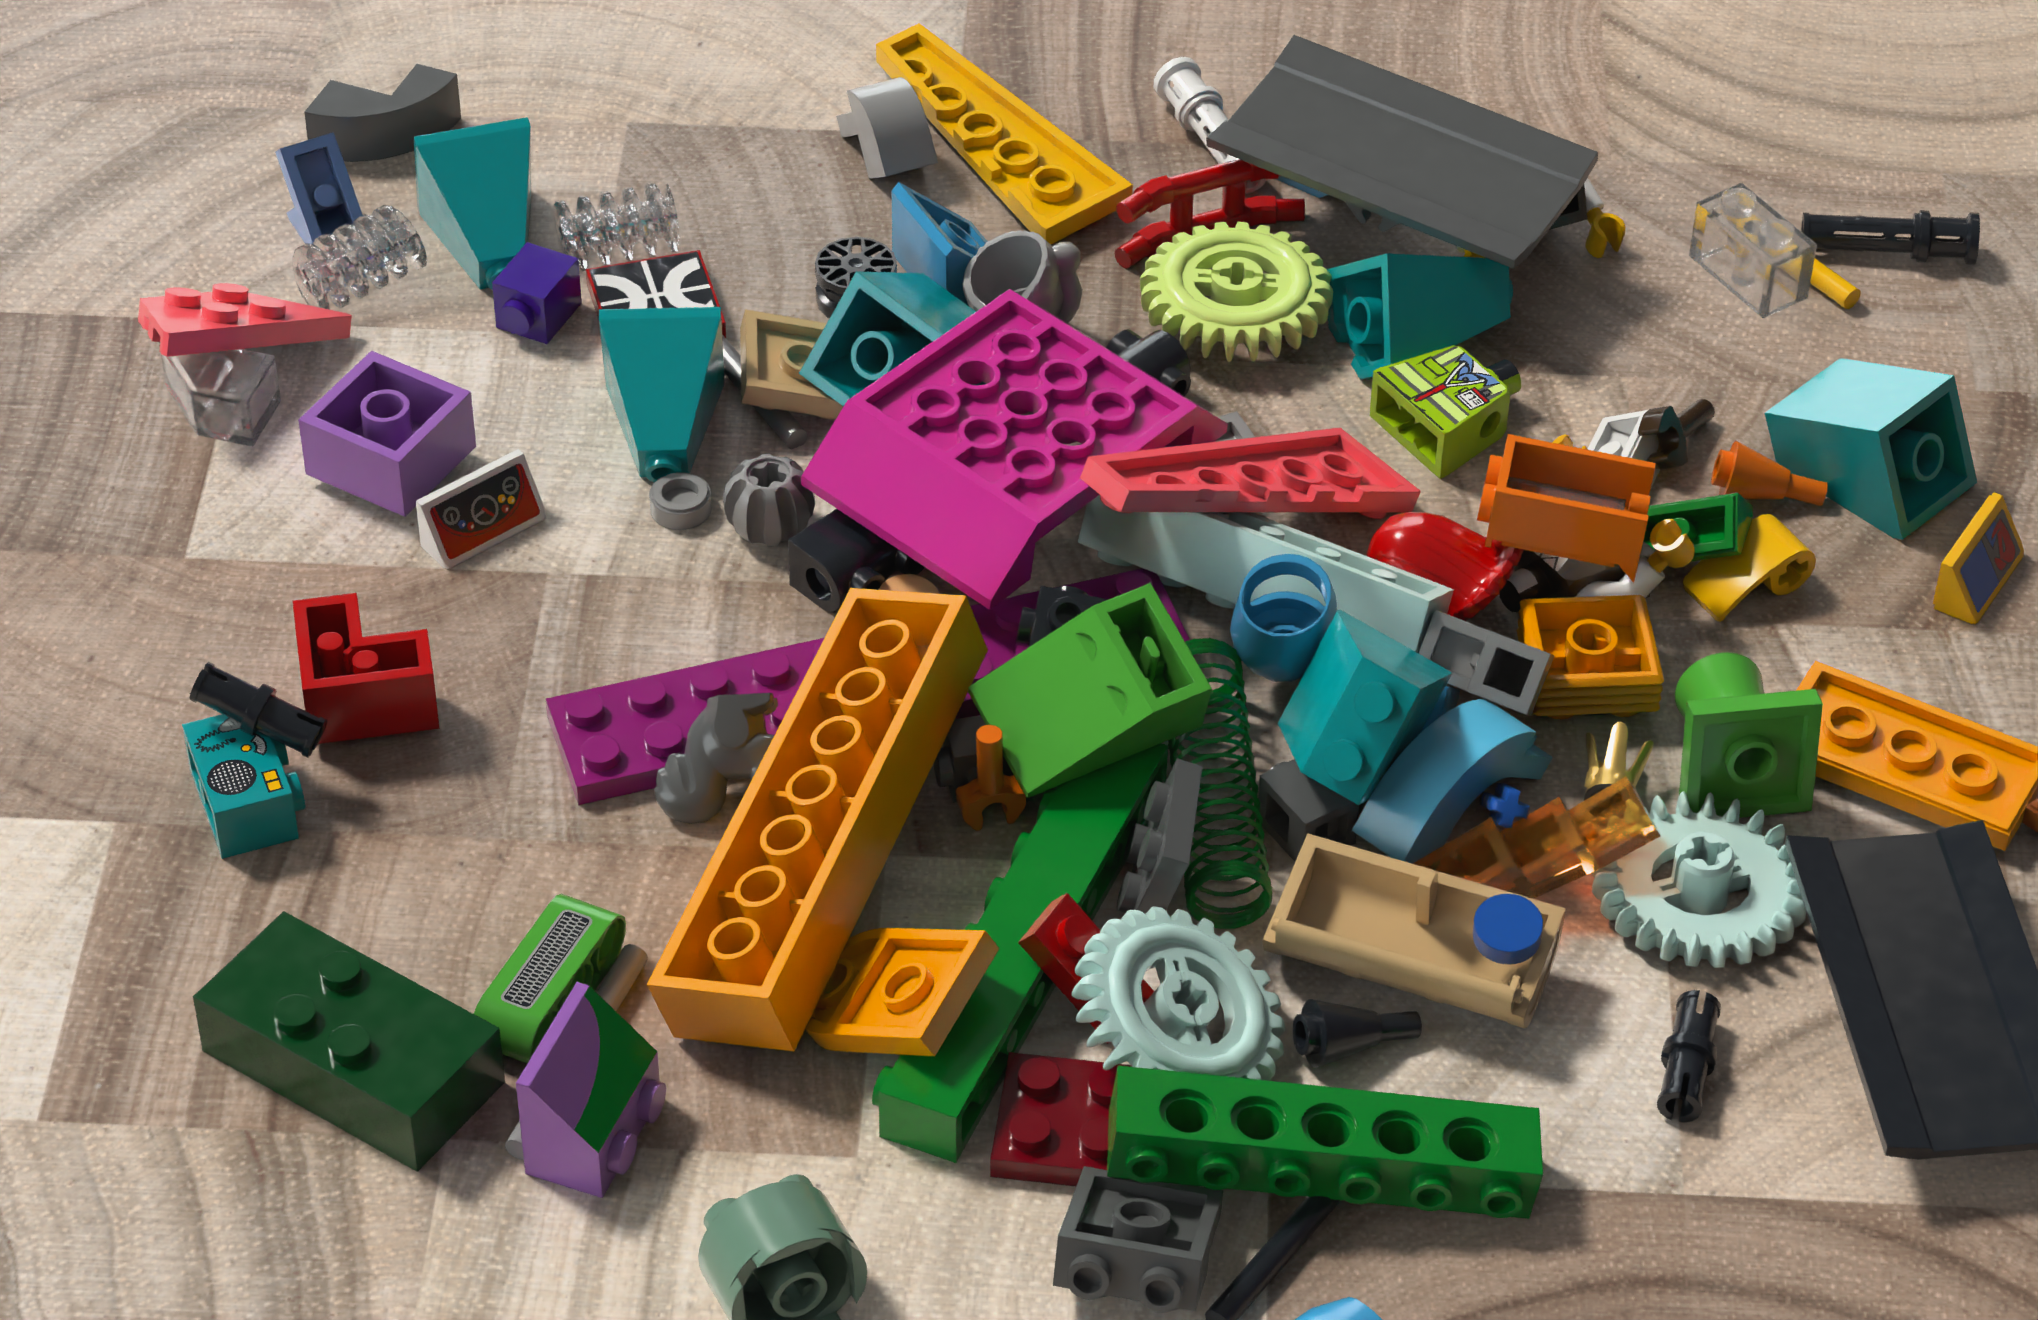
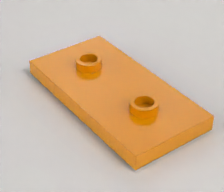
[1796,661,2038,851]

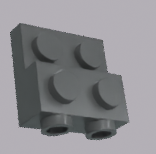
[1053,1166,1224,1313]

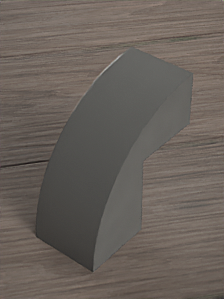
[304,64,461,162]

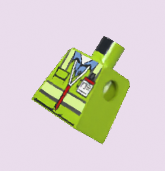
[1369,345,1521,479]

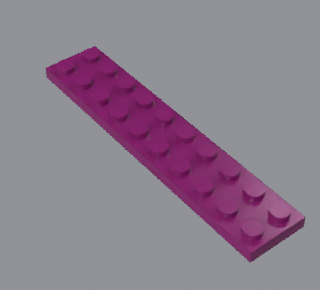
[546,568,1195,805]

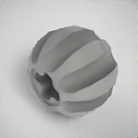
[723,453,815,547]

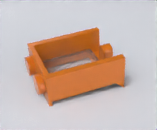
[1477,434,1656,583]

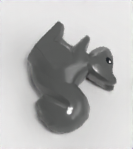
[654,693,778,824]

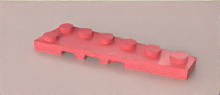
[1080,427,1421,519]

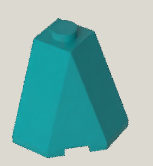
[1327,253,1513,379]

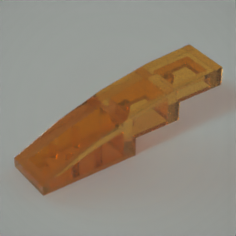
[1413,776,1661,899]

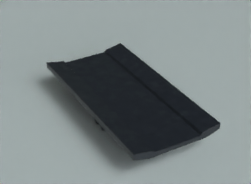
[1785,820,2038,1160]

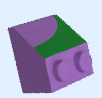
[516,982,666,1198]

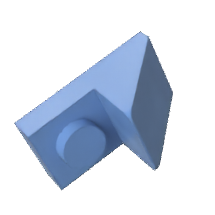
[275,132,372,260]

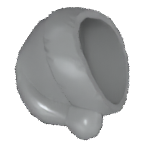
[963,230,1083,324]

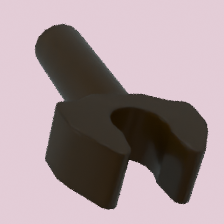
[1638,399,1715,469]

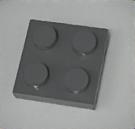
[1116,758,1202,915]

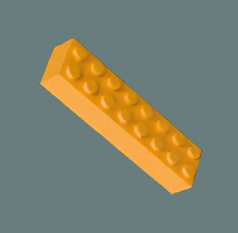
[647,588,988,1052]

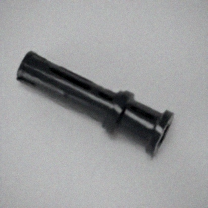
[1800,210,1980,265]

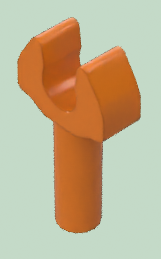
[956,725,1026,831]

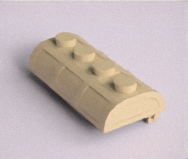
[1262,833,1566,1028]

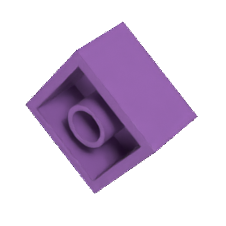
[298,350,476,517]

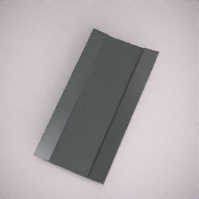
[1206,35,1598,269]

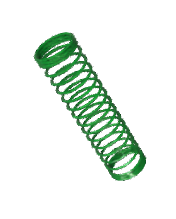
[1168,638,1272,929]

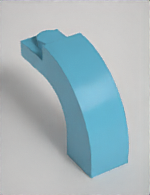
[1352,699,1553,866]

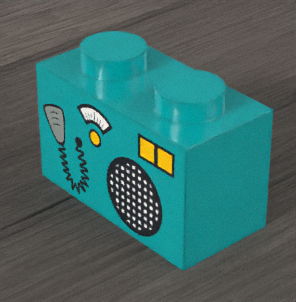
[182,714,306,859]

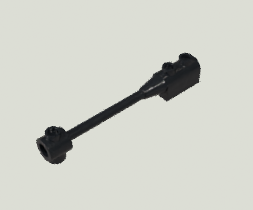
[788,329,1191,612]

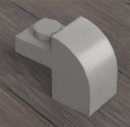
[836,77,938,179]
[1418,610,1554,716]

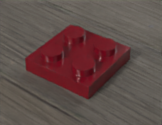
[990,1052,1132,1187]

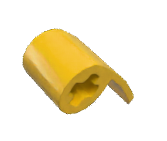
[1683,514,1816,622]

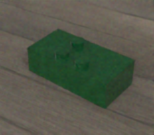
[193,911,505,1172]

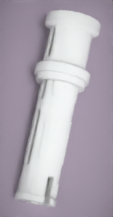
[1153,57,1267,194]

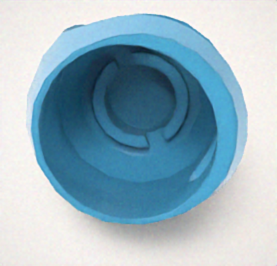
[1230,554,1337,682]

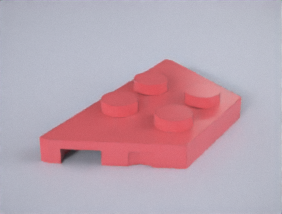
[138,283,352,357]

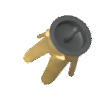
[1584,721,1654,818]

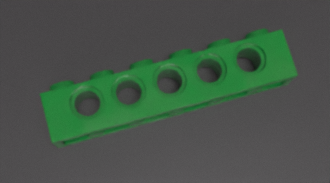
[1107,1065,1543,1219]

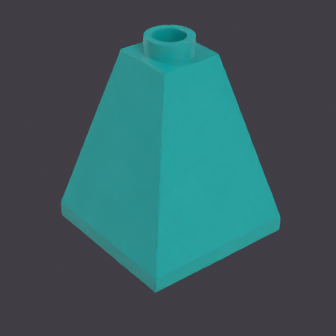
[414,117,531,290]
[599,307,725,483]

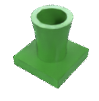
[1675,652,1823,818]

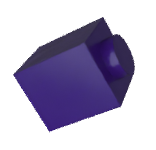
[492,242,582,344]

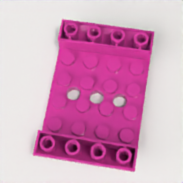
[801,289,1228,610]

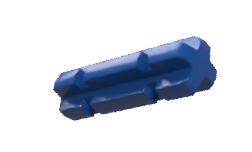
[1480,783,1530,828]

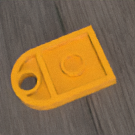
[805,928,1000,1057]

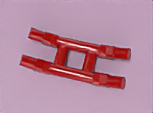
[1115,159,1305,269]

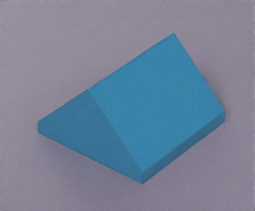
[891,182,988,305]

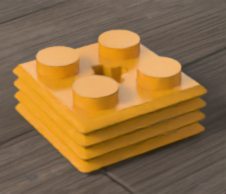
[1516,595,1664,719]

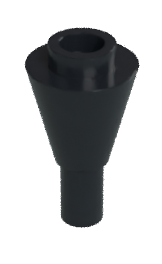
[1293,999,1422,1068]

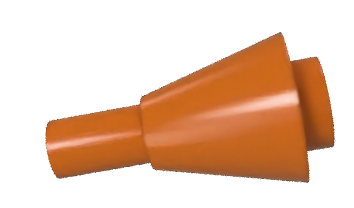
[1711,441,1828,506]

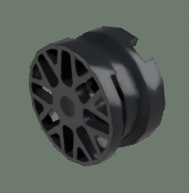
[815,237,897,318]

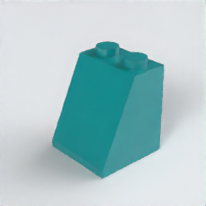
[799,271,986,407]
[1765,358,1977,540]
[1278,610,1452,805]

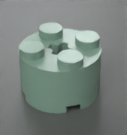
[698,1174,867,1320]

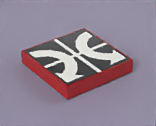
[586,250,726,338]

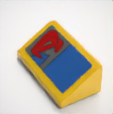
[1933,492,2024,624]

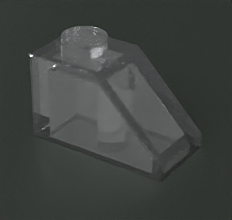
[159,342,281,447]

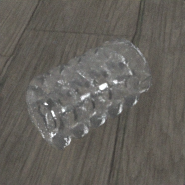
[553,183,680,271]
[292,205,427,310]

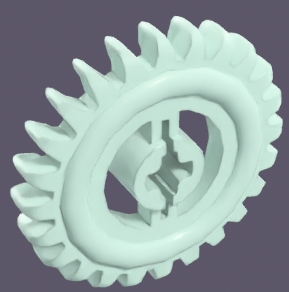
[1590,791,1806,968]
[1072,906,1286,1081]

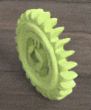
[1140,222,1333,362]

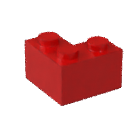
[292,593,440,744]

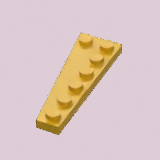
[876,23,1133,244]

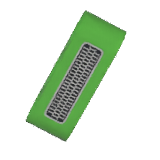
[474,893,626,1063]

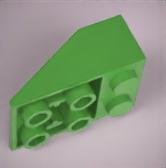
[968,583,1212,798]

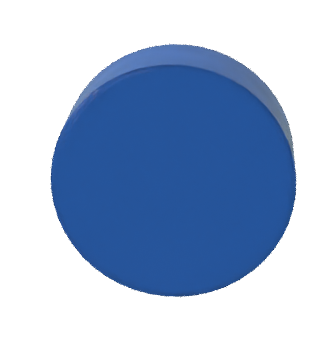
[1473,894,1543,965]

